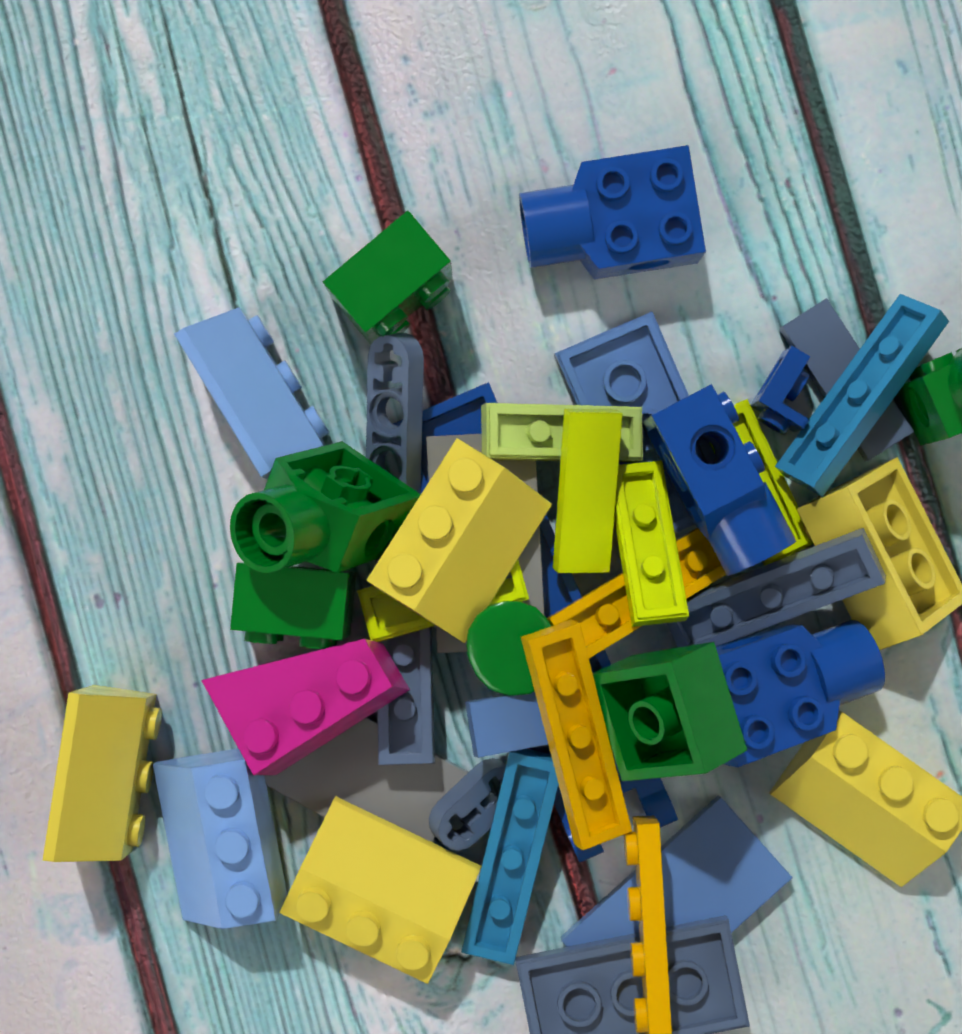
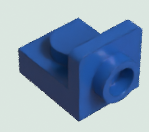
[751,346,810,435]

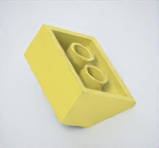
[366,438,552,644]
[796,457,962,650]
[43,685,162,862]
[769,711,962,887]
[279,796,481,984]

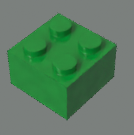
[322,210,453,345]
[230,562,356,649]
[593,642,747,781]

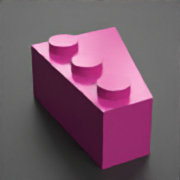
[201,639,410,775]

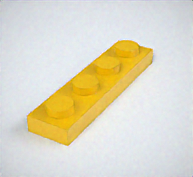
[547,528,726,658]
[521,620,632,850]
[624,815,672,1034]

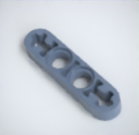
[366,332,424,493]

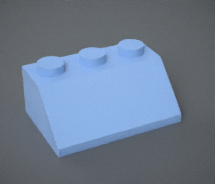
[174,307,330,479]
[153,748,287,929]

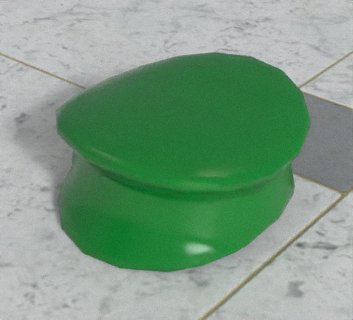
[466,601,551,696]

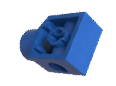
[519,145,706,280]
[642,384,796,576]
[716,620,885,768]

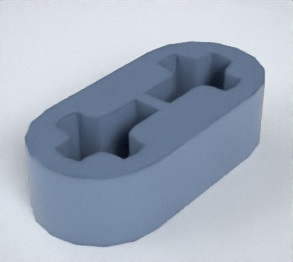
[429,758,506,851]

